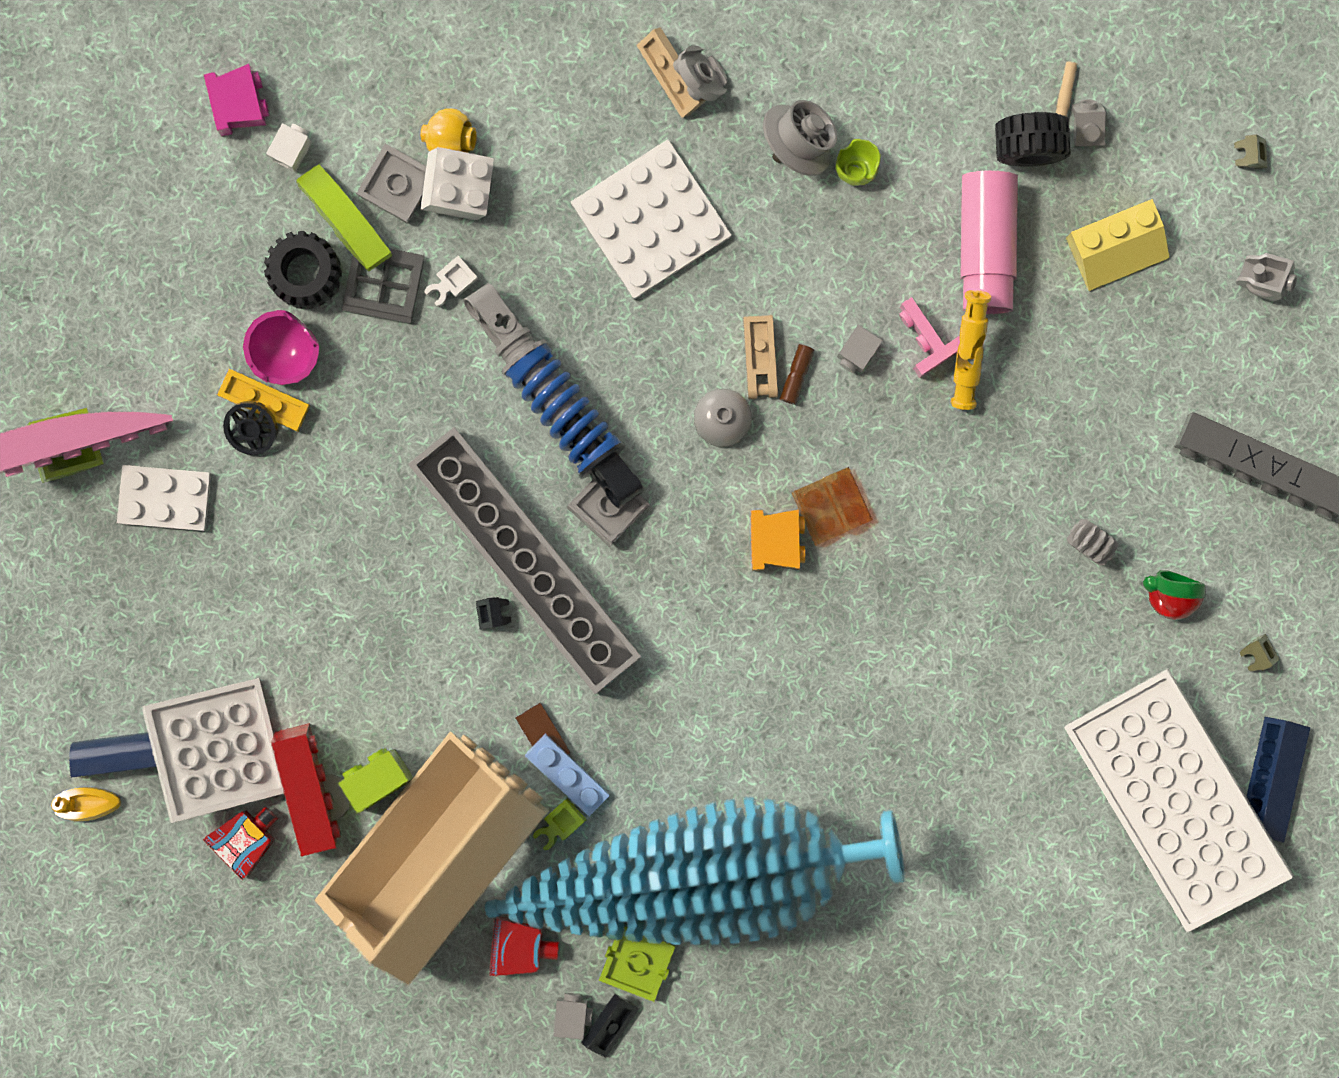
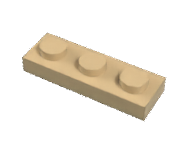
[636,27,706,118]

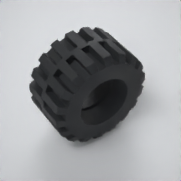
[995,112,1071,167]
[264,231,342,309]

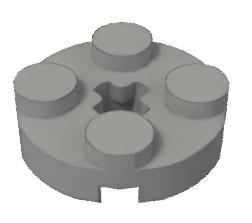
[673,45,727,102]

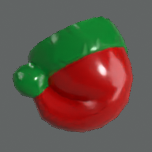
[1143,570,1206,620]

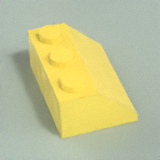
[1066,199,1170,291]

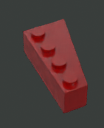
[271,723,341,857]

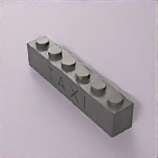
[1174,412,1339,520]

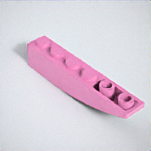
[0,412,173,477]

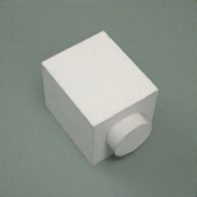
[266,123,312,173]

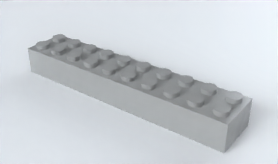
[408,427,641,694]

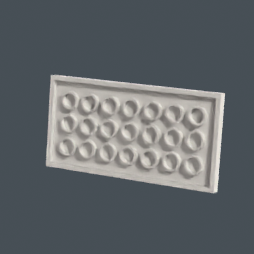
[1064,668,1293,933]

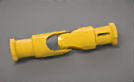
[950,290,992,410]

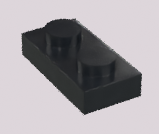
[581,993,639,1058]

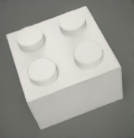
[421,147,494,220]

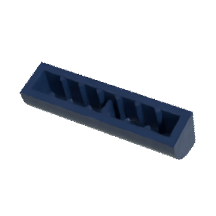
[1246,717,1311,843]
[69,732,156,778]

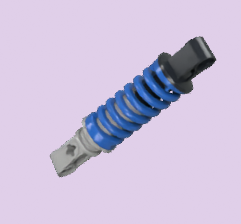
[463,283,644,509]

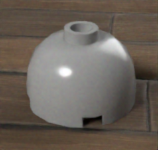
[694,389,752,447]

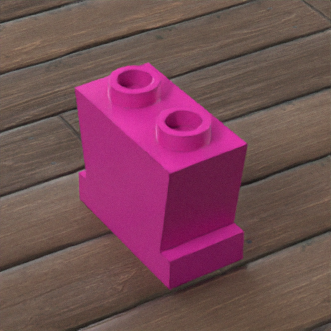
[204,64,270,136]

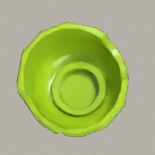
[835,139,881,186]

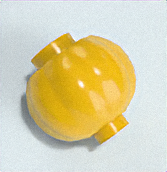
[420,108,477,153]

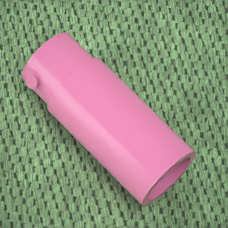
[960,171,1018,314]

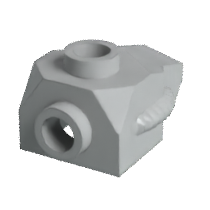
[1236,253,1297,301]

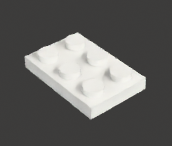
[117,465,212,531]

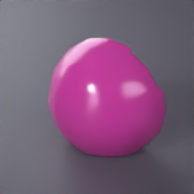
[243,310,319,385]

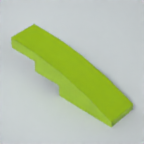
[296,164,392,272]

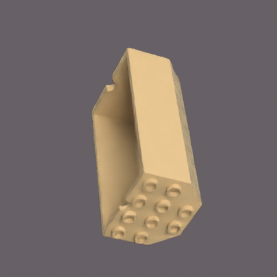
[315,731,548,985]

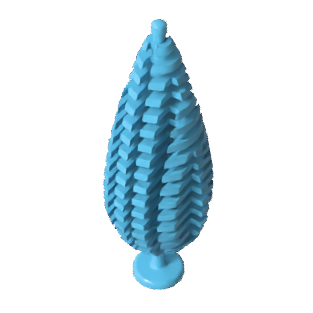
[485,797,905,944]

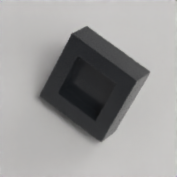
[476,597,512,630]

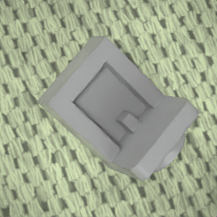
[1072,99,1106,147]

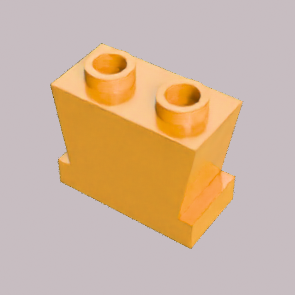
[751,509,805,571]

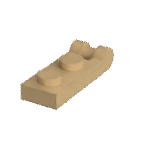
[743,315,778,399]

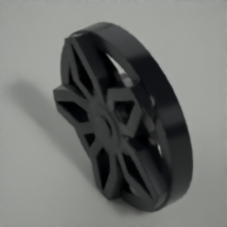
[223,401,279,455]

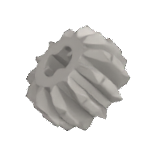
[1067,519,1119,565]

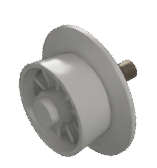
[763,100,837,176]

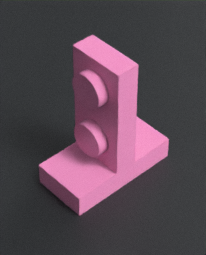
[899,297,960,378]

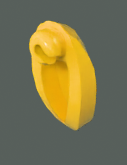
[51,787,121,822]

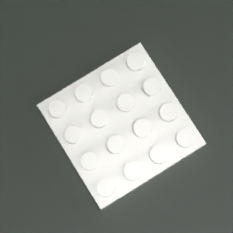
[571,139,732,300]
[142,678,284,823]

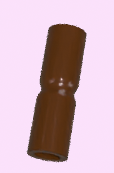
[779,344,815,405]

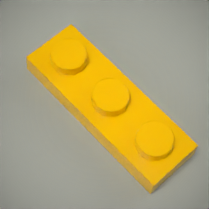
[217,369,310,432]

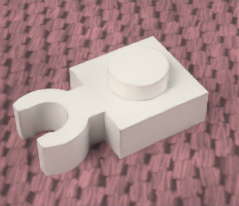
[424,256,478,308]

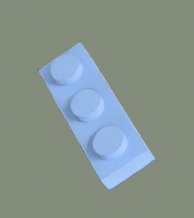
[525,733,610,816]

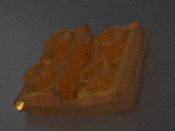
[792,467,873,546]

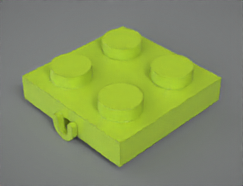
[599,925,675,1002]

